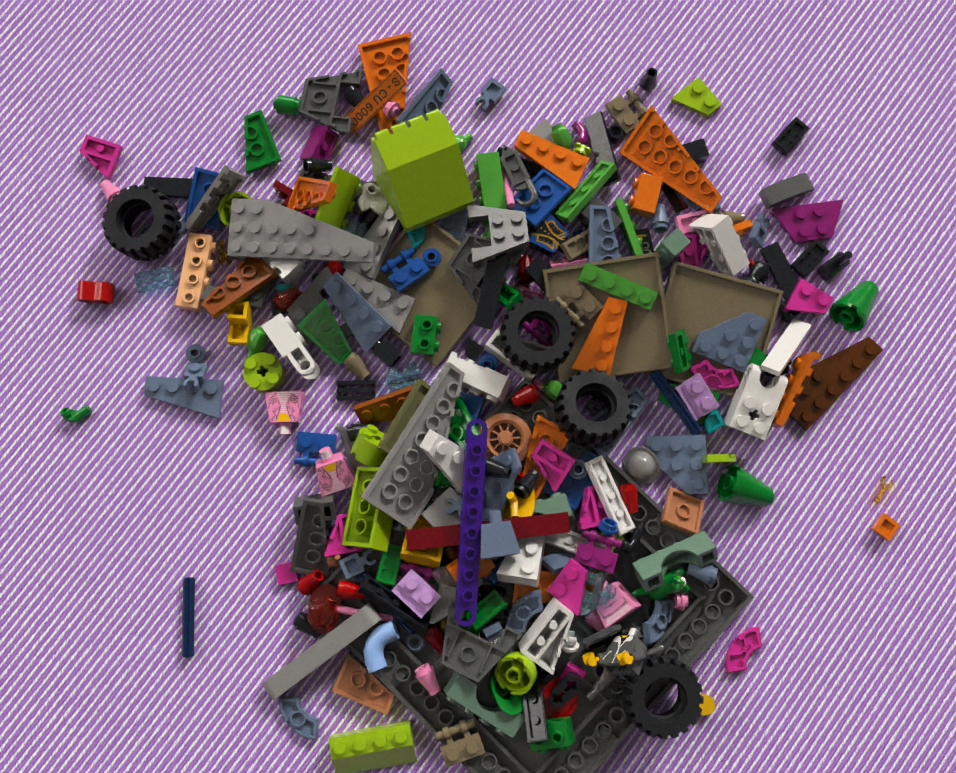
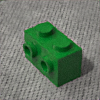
[410,314,442,357]
[530,716,576,753]

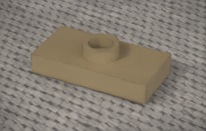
[560,230,588,261]

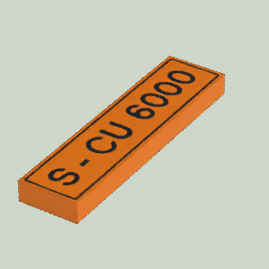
[345,69,409,134]

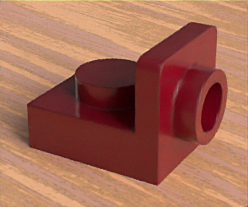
[273,180,293,207]

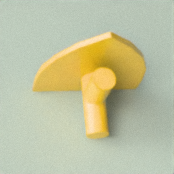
[502,489,535,519]

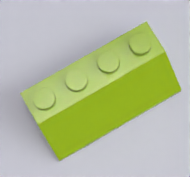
[315,166,363,230]
[342,466,393,552]
[329,720,417,773]

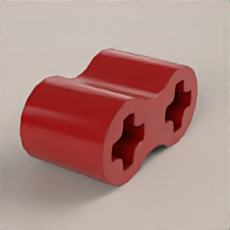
[76,280,115,304]

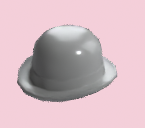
[623,447,660,484]

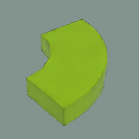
[702,454,737,463]

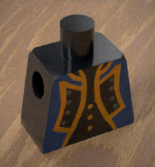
[528,214,569,258]

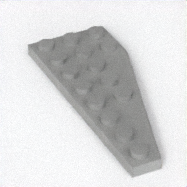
[227,198,376,263]
[361,362,465,530]

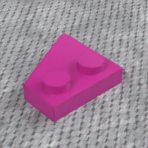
[80,135,123,180]
[678,234,707,268]
[783,278,834,315]
[531,438,576,492]
[577,486,608,530]
[324,513,363,558]
[547,558,588,616]

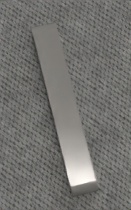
[262,602,382,700]

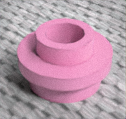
[383,101,400,119]
[673,593,688,611]

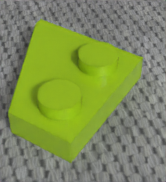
[671,77,722,118]

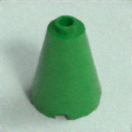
[829,281,879,332]
[717,464,775,507]

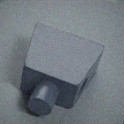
[481,510,521,560]

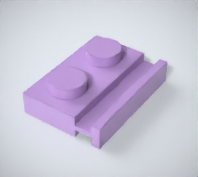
[675,373,719,421]
[392,569,441,618]

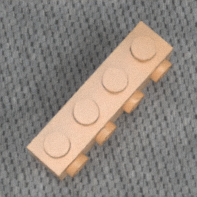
[175,232,218,313]

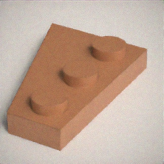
[332,652,395,715]

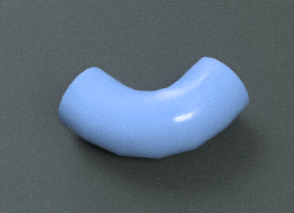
[363,620,400,673]

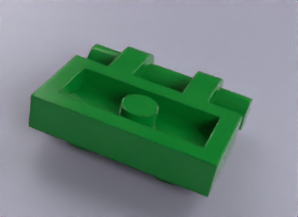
[667,329,692,373]

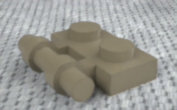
[605,89,648,135]
[553,279,604,330]
[435,718,485,767]

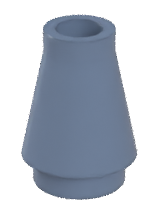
[651,204,670,233]
[687,563,718,585]

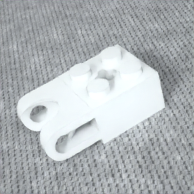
[261,313,321,381]
[724,363,788,440]

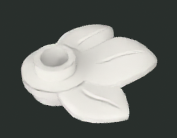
[358,183,389,216]

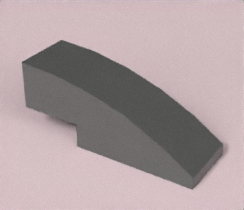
[758,173,815,210]

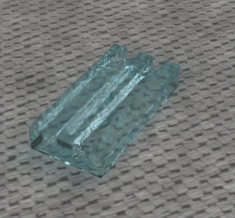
[134,266,176,293]

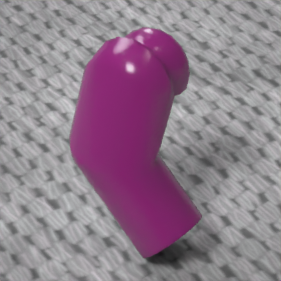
[571,120,588,145]

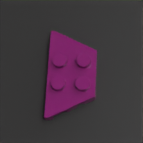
[770,199,843,244]

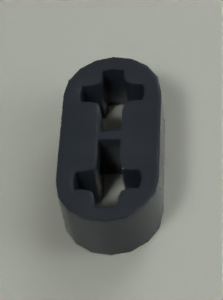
[549,672,582,707]

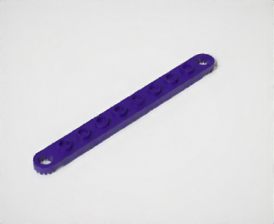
[454,419,488,627]

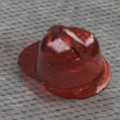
[307,584,341,633]

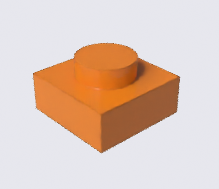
[733,219,753,237]
[871,513,901,541]

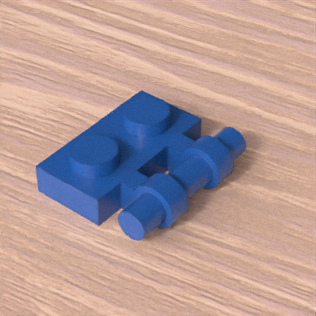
[381,247,430,294]
[294,432,337,467]

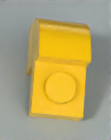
[227,301,253,346]

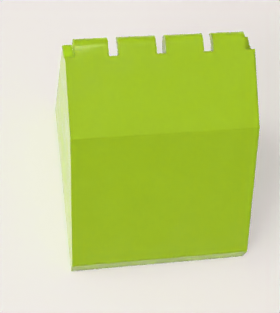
[371,109,474,233]

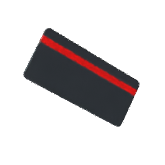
[661,184,688,214]

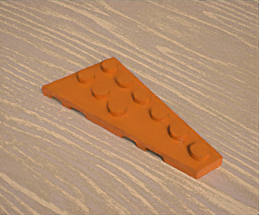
[358,32,411,134]
[619,105,722,214]

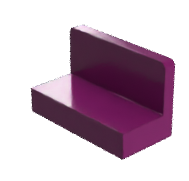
[300,125,339,160]

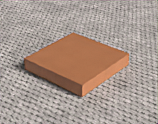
[660,486,705,536]

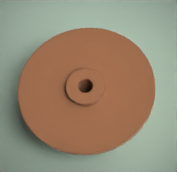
[479,413,532,462]

